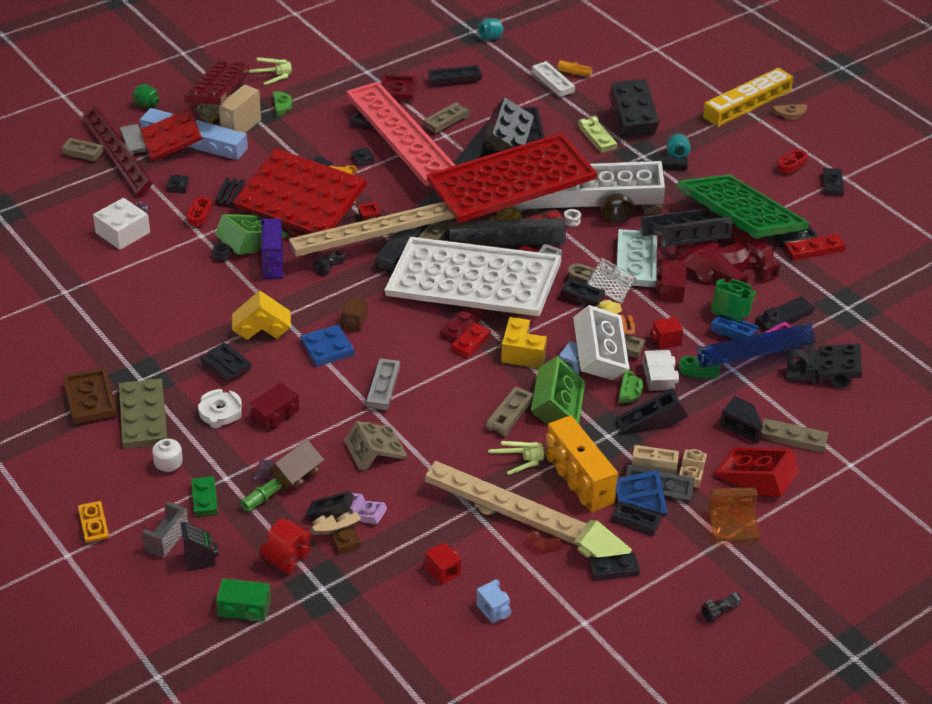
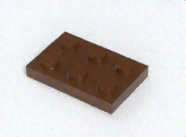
[63,367,117,424]

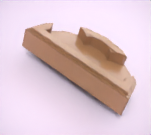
[772,104,807,120]

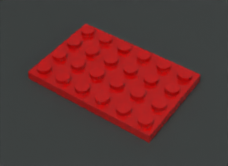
[233,148,367,234]

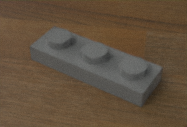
[626,465,695,500]

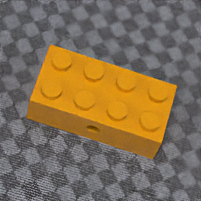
[545,415,618,513]

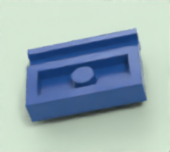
[710,315,759,343]

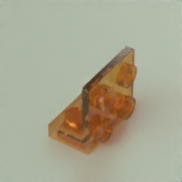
[707,488,761,541]

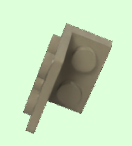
[344,421,407,471]

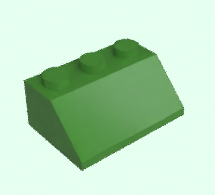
[531,356,585,424]

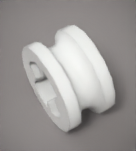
[564,209,581,227]

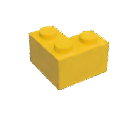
[232,290,291,340]
[501,317,547,368]

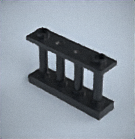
[640,208,732,247]

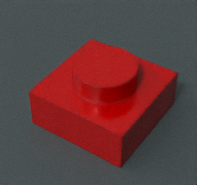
[358,202,381,221]

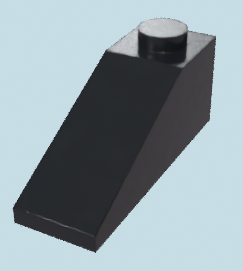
[616,387,689,435]

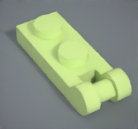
[578,116,617,153]

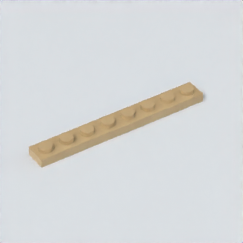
[425,461,587,545]

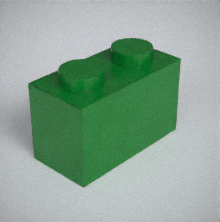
[216,578,271,621]

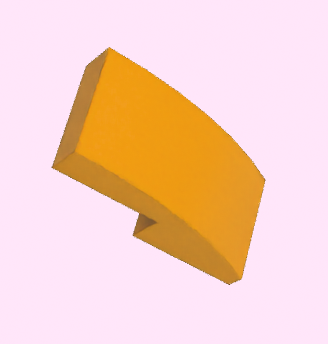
[78,501,109,543]

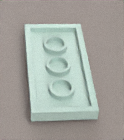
[616,229,657,287]

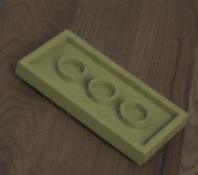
[119,378,168,449]

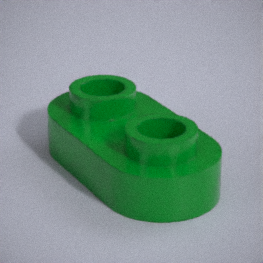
[678,356,721,380]

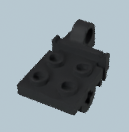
[787,341,862,388]

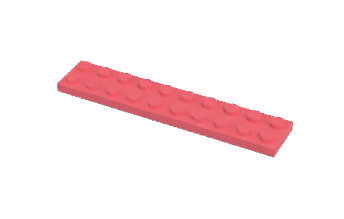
[346,82,455,186]

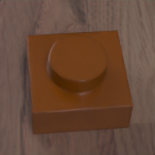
[331,526,361,555]

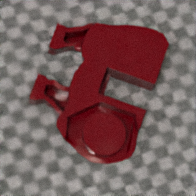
[675,223,781,285]

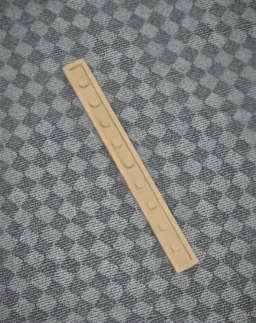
[289,202,455,256]

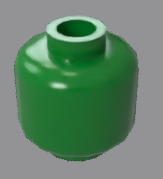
[132,84,160,110]

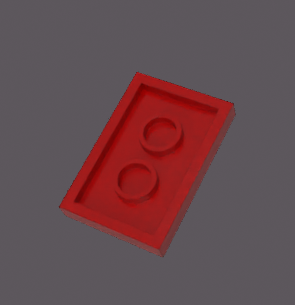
[140,108,203,162]

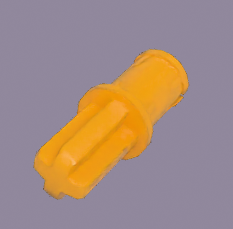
[558,60,592,77]

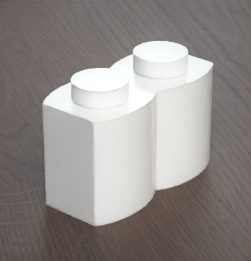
[643,350,679,391]

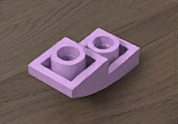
[348,493,387,524]

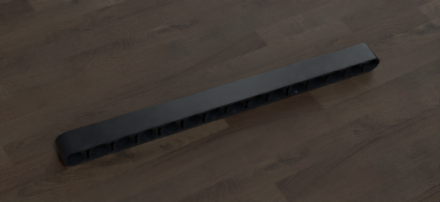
[375,119,492,273]

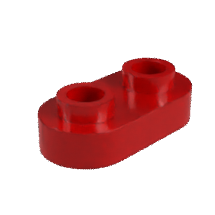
[777,149,808,174]
[187,197,212,227]

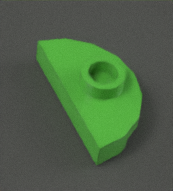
[273,91,293,116]
[619,370,643,403]

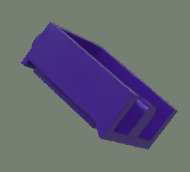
[261,218,283,280]

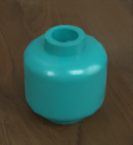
[478,18,503,40]
[666,134,691,158]

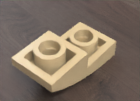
[679,449,707,488]
[309,511,361,535]

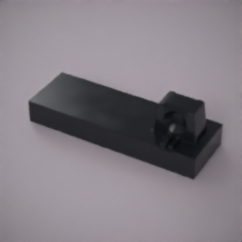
[755,296,815,332]

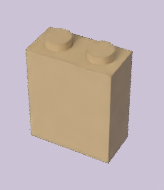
[219,85,261,133]

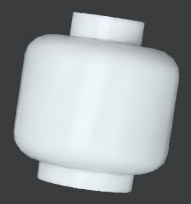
[152,439,183,472]

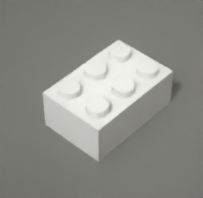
[573,305,629,380]

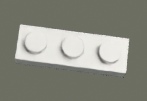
[532,61,575,97]

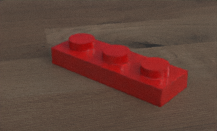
[784,234,846,261]

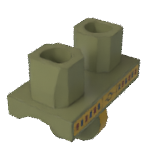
[196,97,228,124]

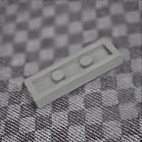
[367,358,400,410]

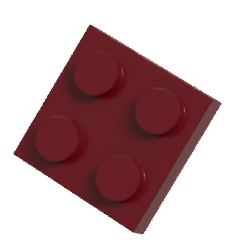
[381,74,417,102]

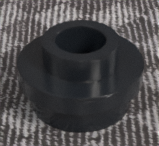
[212,243,231,261]

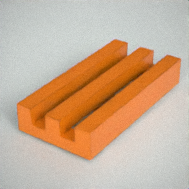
[621,315,635,334]

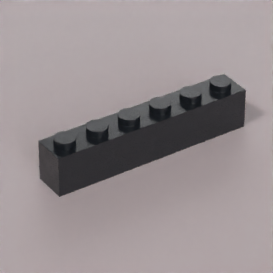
[448,218,566,247]

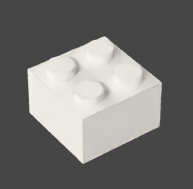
[93,198,150,250]

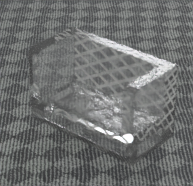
[587,258,637,304]

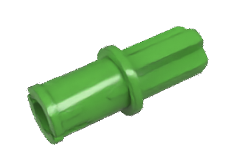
[240,478,282,513]

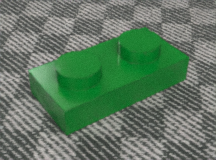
[191,476,218,518]

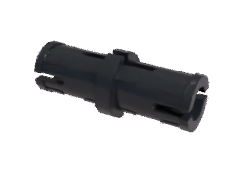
[651,155,688,170]

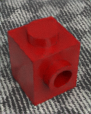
[650,317,684,349]
[425,542,461,585]

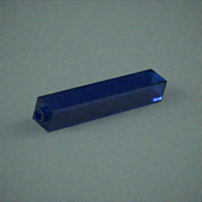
[696,323,816,368]

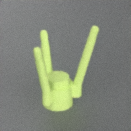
[249,58,292,86]
[488,441,544,475]

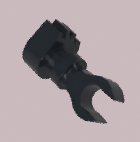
[313,250,345,276]
[701,592,743,623]

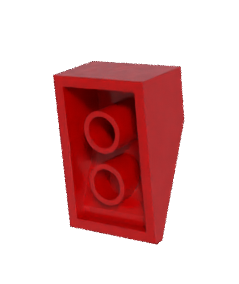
[715,447,799,497]

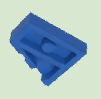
[616,470,668,514]

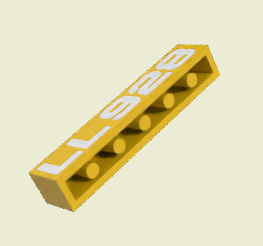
[703,68,793,127]

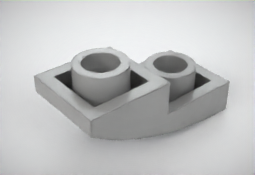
[120,124,146,154]

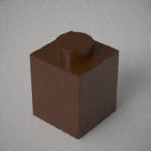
[341,297,368,332]

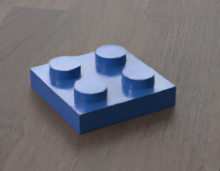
[300,324,354,367]

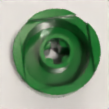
[711,279,756,322]

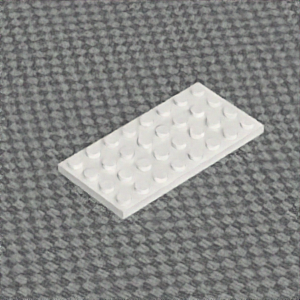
[385,237,561,316]

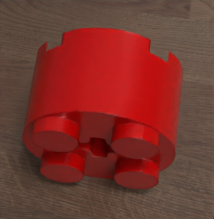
[259,518,312,575]

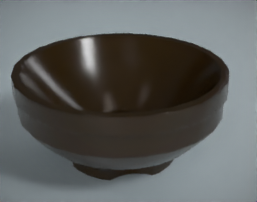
[600,193,635,223]

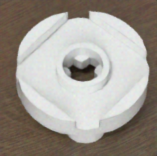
[198,389,242,428]

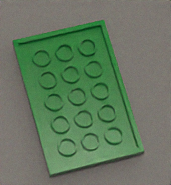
[676,174,810,239]

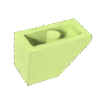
[574,520,632,558]

